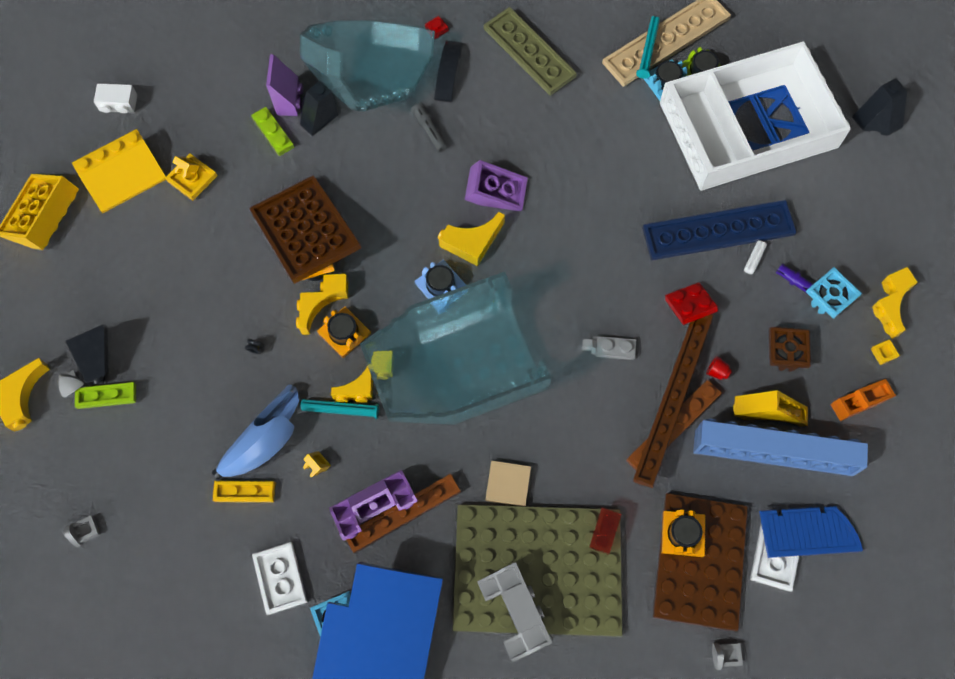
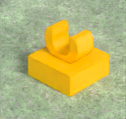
[172,156,200,178]
[303,451,331,477]

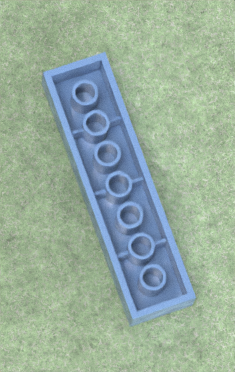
[693,419,868,476]

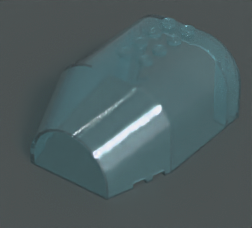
[360,271,551,425]

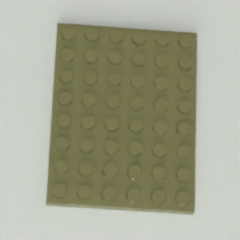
[453,505,622,637]

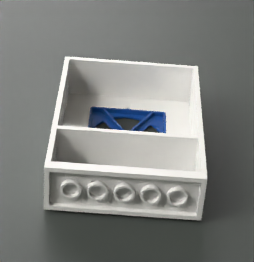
[660,41,851,191]

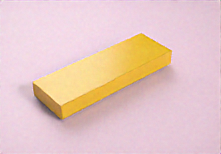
[212,481,276,502]

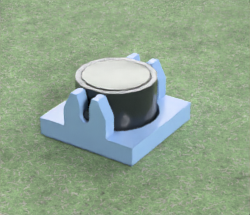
[414,259,467,310]

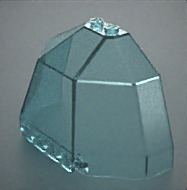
[300,20,435,112]

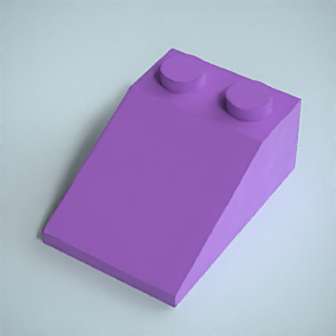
[266,55,303,116]
[465,160,528,211]

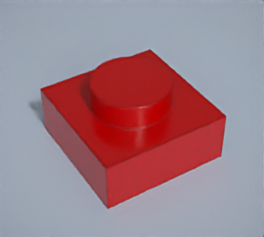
[425,16,449,39]

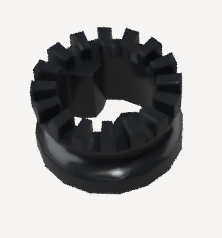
[245,339,264,354]

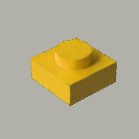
[871,339,900,365]

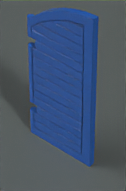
[759,506,863,558]

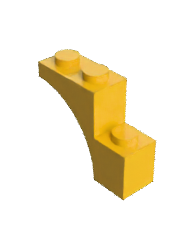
[872,267,918,339]
[296,274,349,335]
[331,350,393,403]

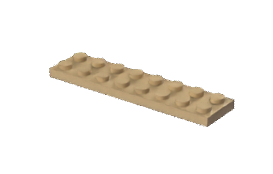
[602,0,731,87]

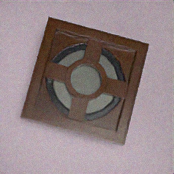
[769,327,811,372]

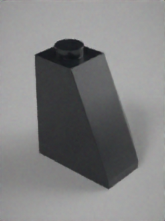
[852,78,907,136]
[300,81,338,136]
[65,324,109,384]

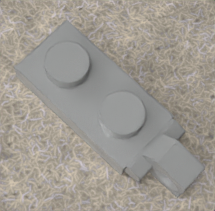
[582,336,636,360]

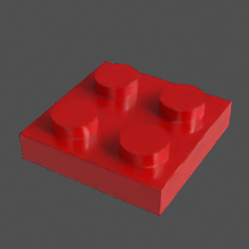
[665,282,718,325]

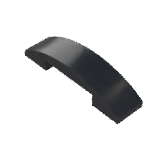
[434,41,463,103]

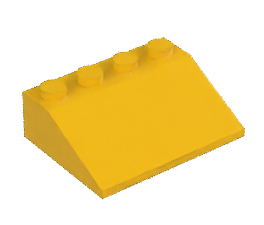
[72,129,166,214]
[0,174,79,250]

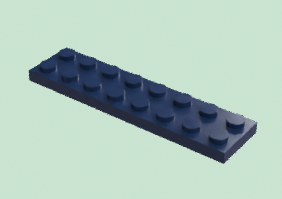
[642,200,796,261]

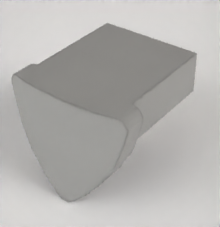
[57,370,83,397]
[64,515,101,548]
[712,643,743,670]

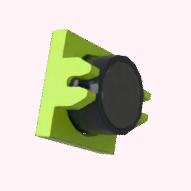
[682,47,721,76]

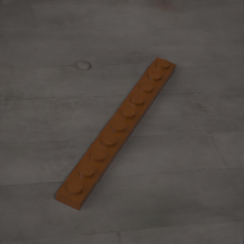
[633,314,713,488]

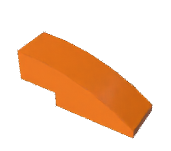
[830,379,896,422]

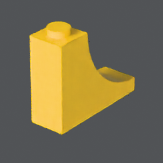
[438,212,505,266]
[0,358,50,432]
[733,390,808,427]

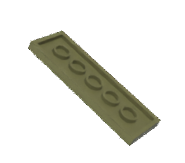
[484,7,577,96]

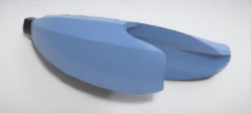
[212,385,299,480]

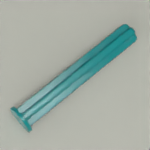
[636,16,660,79]
[300,399,379,419]

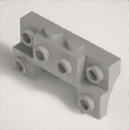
[477,562,552,662]

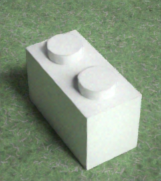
[94,84,138,113]

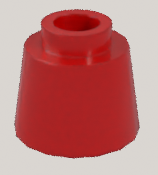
[706,356,732,380]

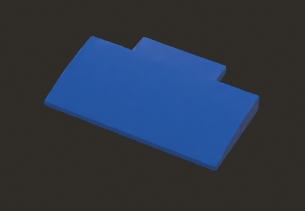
[312,562,443,679]

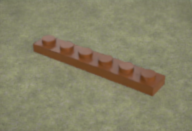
[626,380,722,470]
[346,474,461,554]

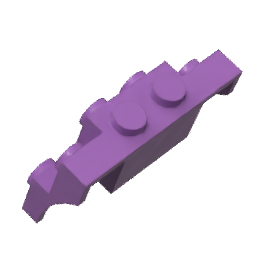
[329,470,417,541]

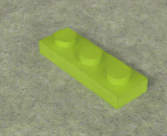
[251,107,294,156]
[75,382,136,409]

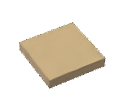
[485,461,531,507]

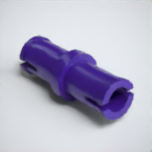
[776,263,814,294]

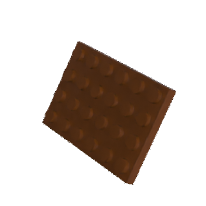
[249,175,361,284]
[652,493,747,632]

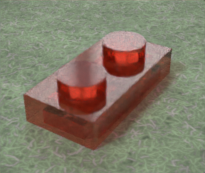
[589,508,622,555]

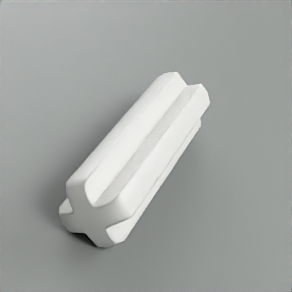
[744,240,767,274]

